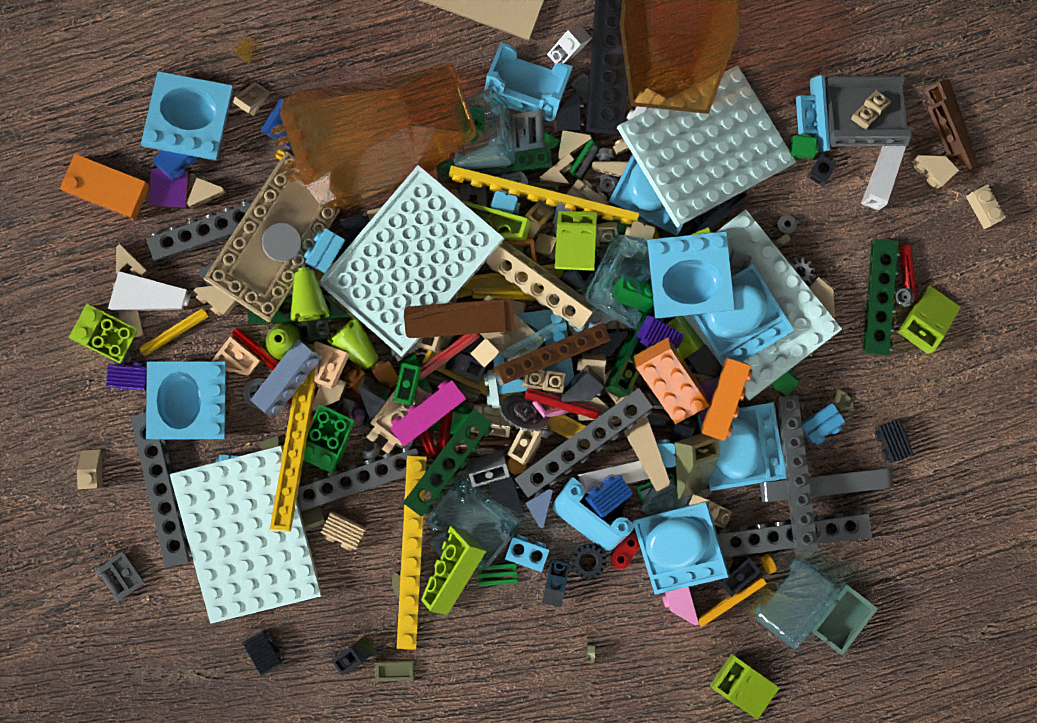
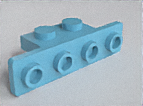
[796,75,830,154]

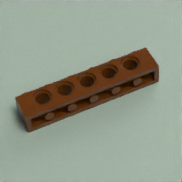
[493,322,611,386]

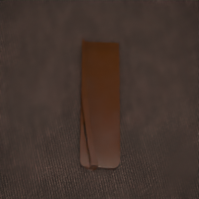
[403,299,515,338]

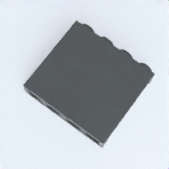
[825,76,911,146]

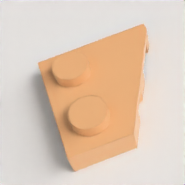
[211,336,261,376]
[314,341,349,390]

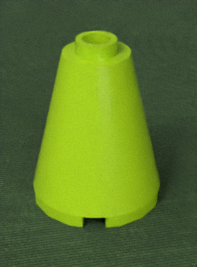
[291,267,330,322]
[327,317,379,371]
[266,323,300,361]

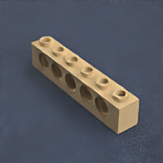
[486,240,598,330]

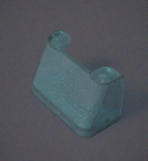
[452,88,515,170]
[585,235,651,329]
[425,478,520,570]
[753,557,842,650]

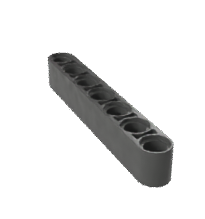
[760,468,894,502]

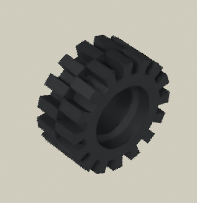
[571,544,606,580]

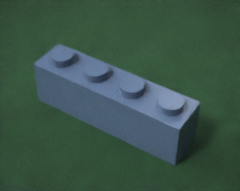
[251,339,322,418]

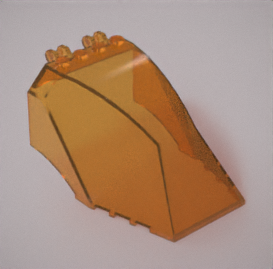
[620,0,741,114]
[271,63,478,210]

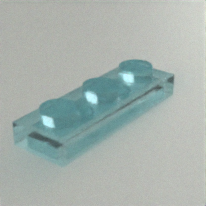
[501,323,557,360]

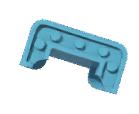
[483,42,573,121]
[552,477,636,551]

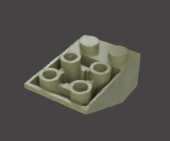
[675,433,720,499]

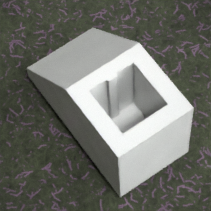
[547,24,592,64]

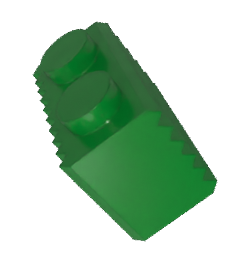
[611,274,654,313]
[393,363,422,406]

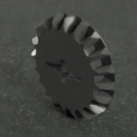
[500,395,549,433]

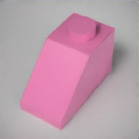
[662,587,699,625]

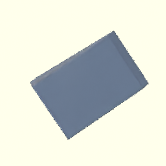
[525,489,553,528]

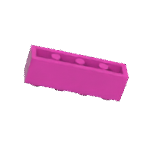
[390,380,466,447]

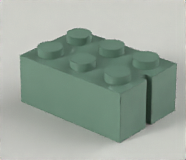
[808,583,878,655]

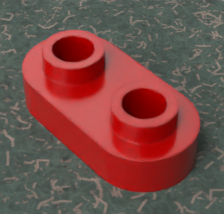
[611,533,640,569]

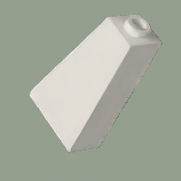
[861,146,906,211]
[108,272,190,311]
[578,461,649,494]

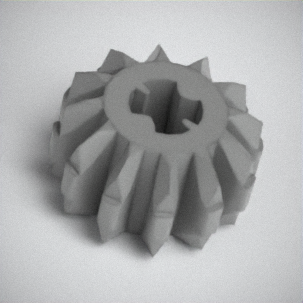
[788,257,816,286]

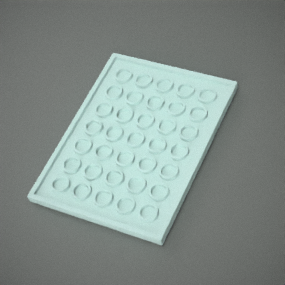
[617,65,796,227]
[318,165,505,358]
[683,209,842,400]
[170,445,322,624]

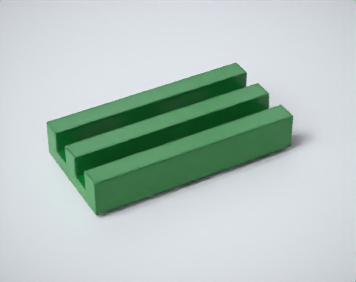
[477,563,517,586]

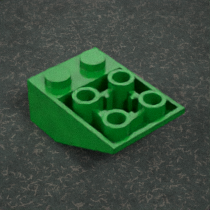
[303,404,355,473]

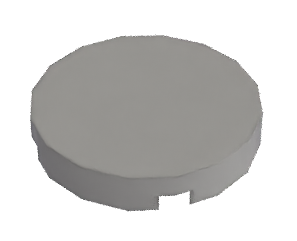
[262,223,301,262]

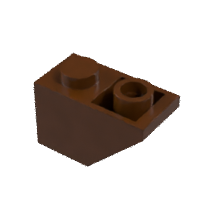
[340,358,369,395]
[372,360,399,390]

